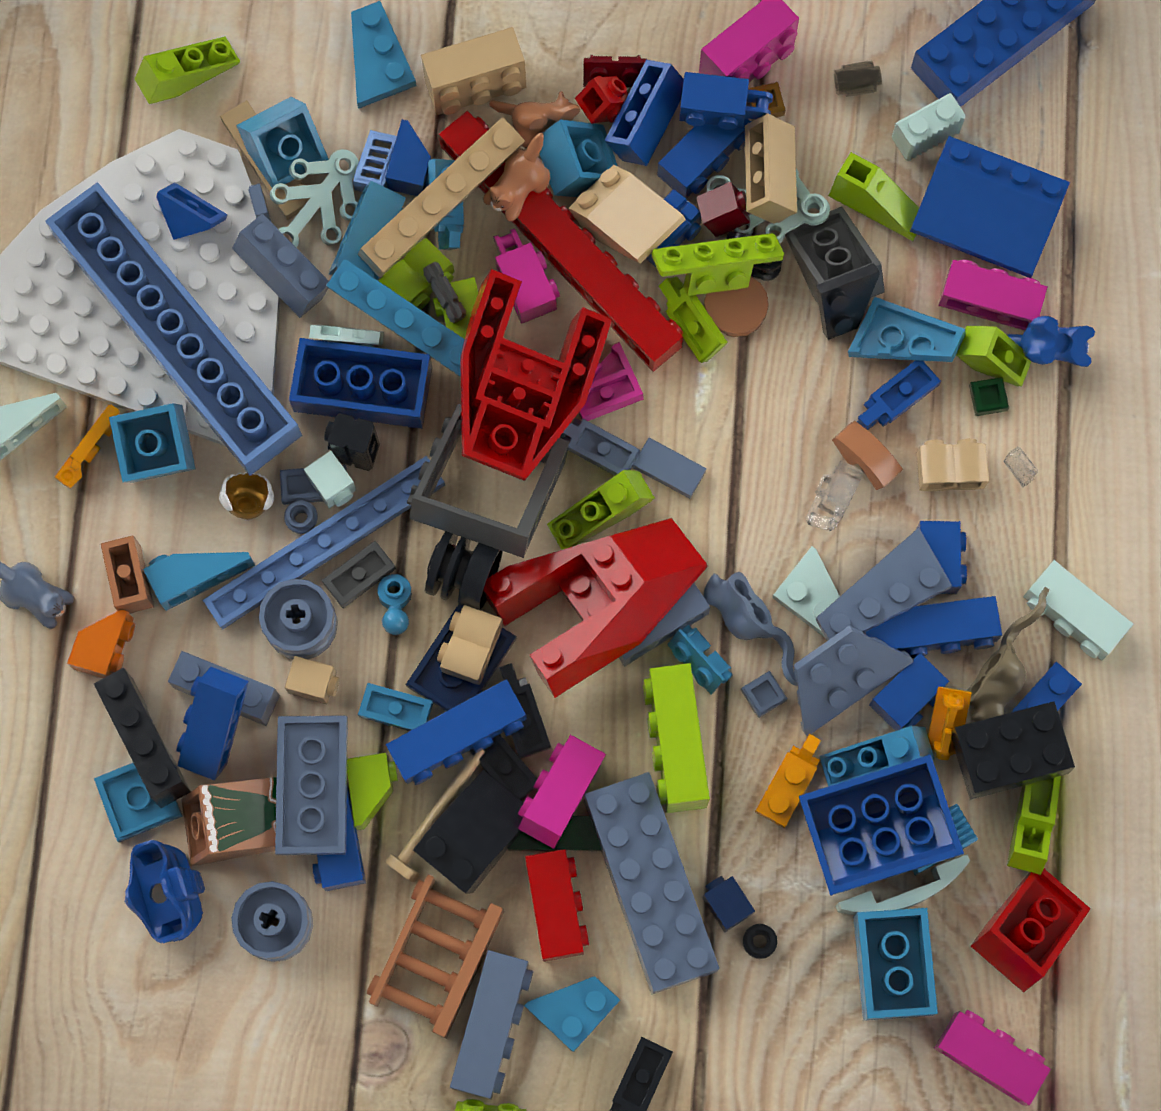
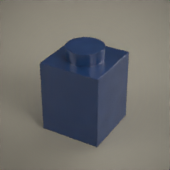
[702,876,755,933]

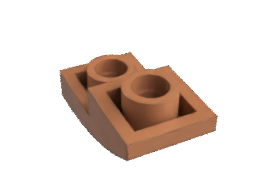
[832,421,903,490]

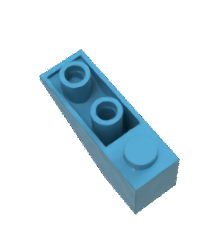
[819,726,935,786]

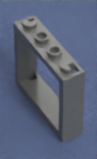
[407,404,570,558]

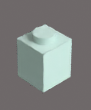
[304,451,356,509]

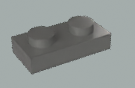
[322,541,396,608]

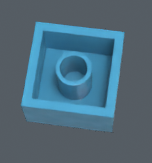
[109,403,196,483]

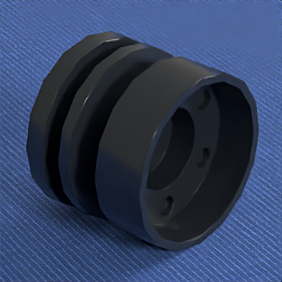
[425,531,503,611]

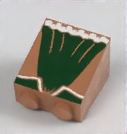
[181,777,277,866]

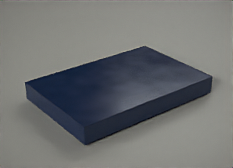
[405,605,517,711]

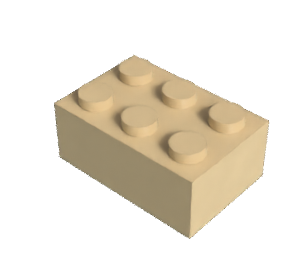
[421,27,527,115]

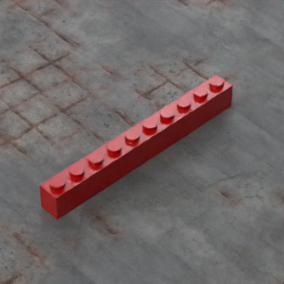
[438,110,683,372]

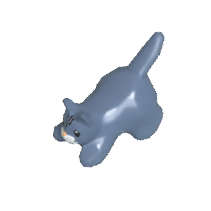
[0,562,74,629]

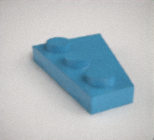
[351,1,417,109]
[848,297,966,362]

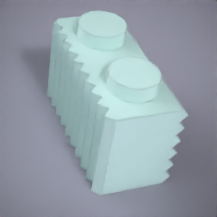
[892,93,966,161]

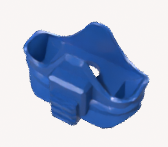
[124,840,205,944]

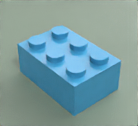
[853,908,938,1021]

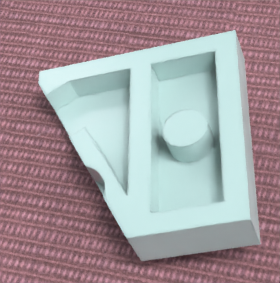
[309,325,384,347]
[772,546,840,637]

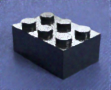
[951,701,1075,800]

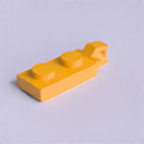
[54,404,120,489]
[755,734,821,829]

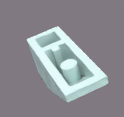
[0,393,67,460]

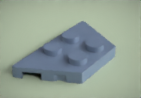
[794,626,914,737]

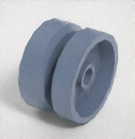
[259,579,338,659]
[231,881,313,962]

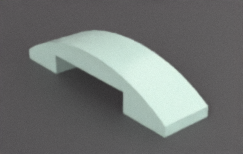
[836,854,970,915]

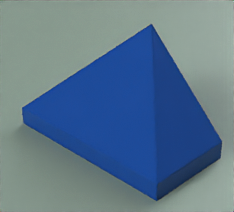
[156,182,228,240]

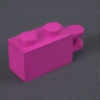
[493,228,560,324]

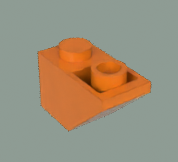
[67,610,135,678]

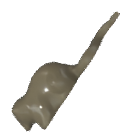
[967,587,1050,722]

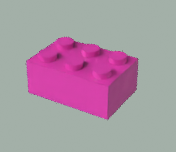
[699,0,799,82]

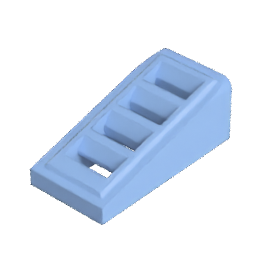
[353,130,397,192]

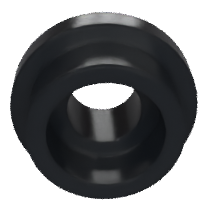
[743,924,777,959]

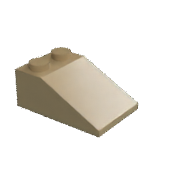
[569,165,686,264]

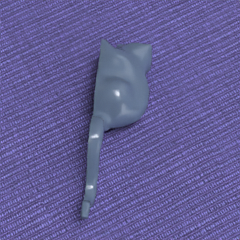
[703,572,798,686]

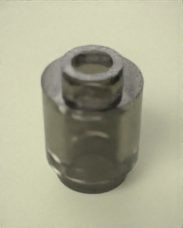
[834,60,882,97]

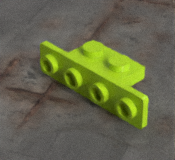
[652,233,784,296]

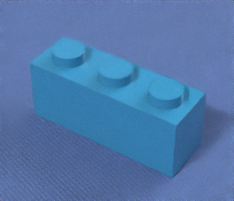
[328,181,406,281]

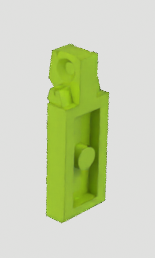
[658,276,728,363]

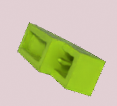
[1007,776,1061,875]

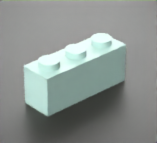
[1023,560,1133,660]

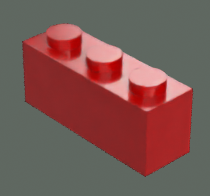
[525,849,589,962]

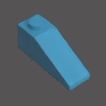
[143,552,255,611]

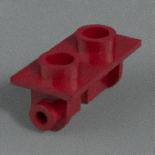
[583,55,647,87]

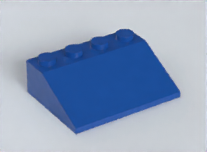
[910,136,1070,278]
[799,754,964,896]

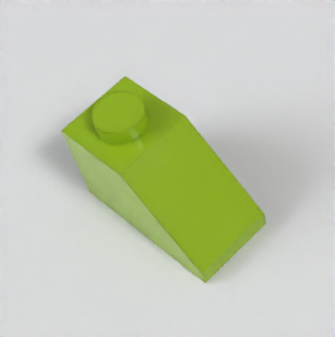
[956,326,1031,386]
[347,753,398,830]

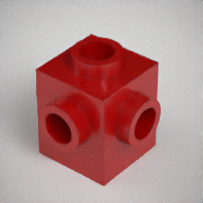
[575,76,628,124]

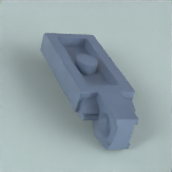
[560,418,641,476]

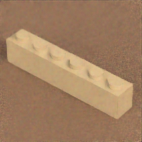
[358,117,525,278]

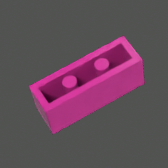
[938,259,1048,331]
[518,734,606,849]
[934,1010,1051,1106]

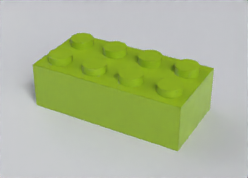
[643,663,710,813]

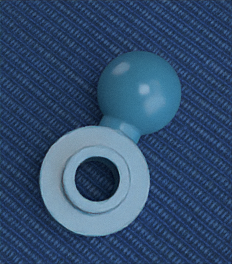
[378,574,412,635]

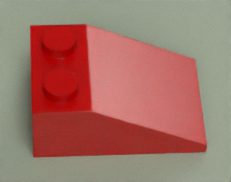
[971,868,1091,993]

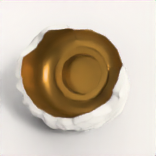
[219,472,274,520]

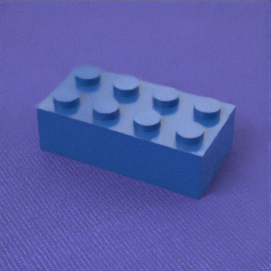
[289,338,432,429]

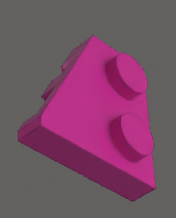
[579,342,644,421]

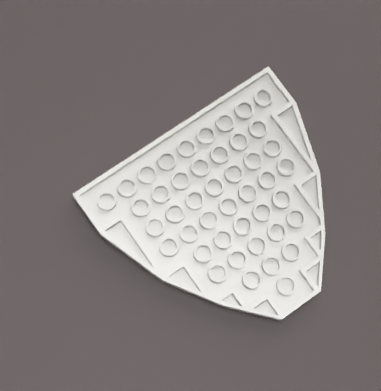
[0,129,280,446]

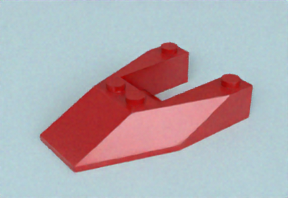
[461,269,612,481]
[483,518,708,698]

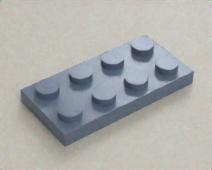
[275,716,348,855]

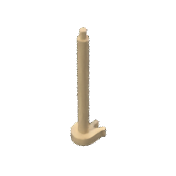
[385,750,485,882]

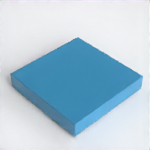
[94,763,183,842]

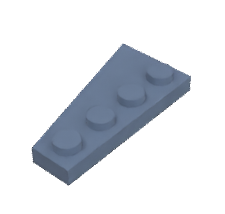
[816,528,952,641]

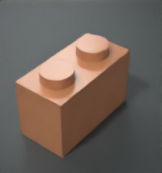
[100,535,154,614]

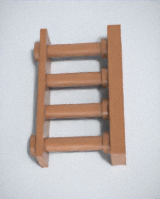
[367,875,504,1039]

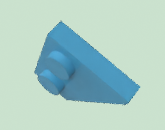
[524,976,620,1052]

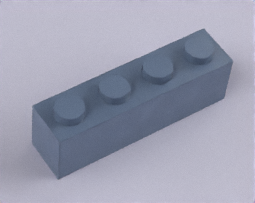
[450,950,533,1099]

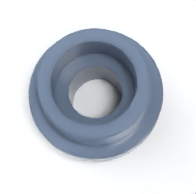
[284,500,318,534]

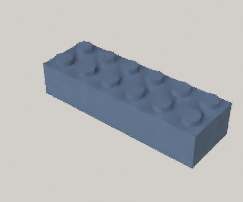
[584,772,720,995]

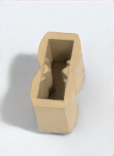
[916,438,989,491]
[437,605,503,685]

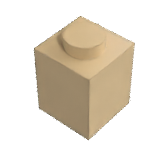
[285,656,340,704]

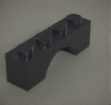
[94,667,191,808]

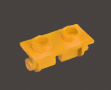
[928,686,972,760]

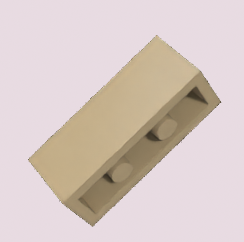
[745,113,797,224]

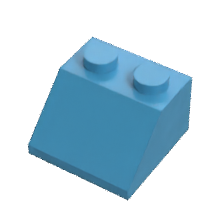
[236,97,329,188]
[539,119,618,197]

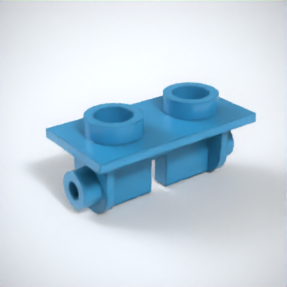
[667,625,733,695]

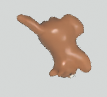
[489,91,580,148]
[483,133,550,221]

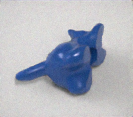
[1007,316,1095,367]

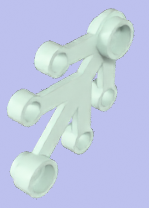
[270,149,359,248]
[707,169,830,243]

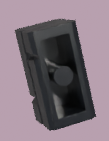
[324,413,380,471]

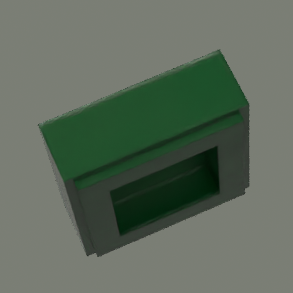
[969,377,1009,416]

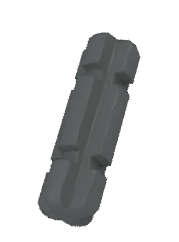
[423,262,466,323]

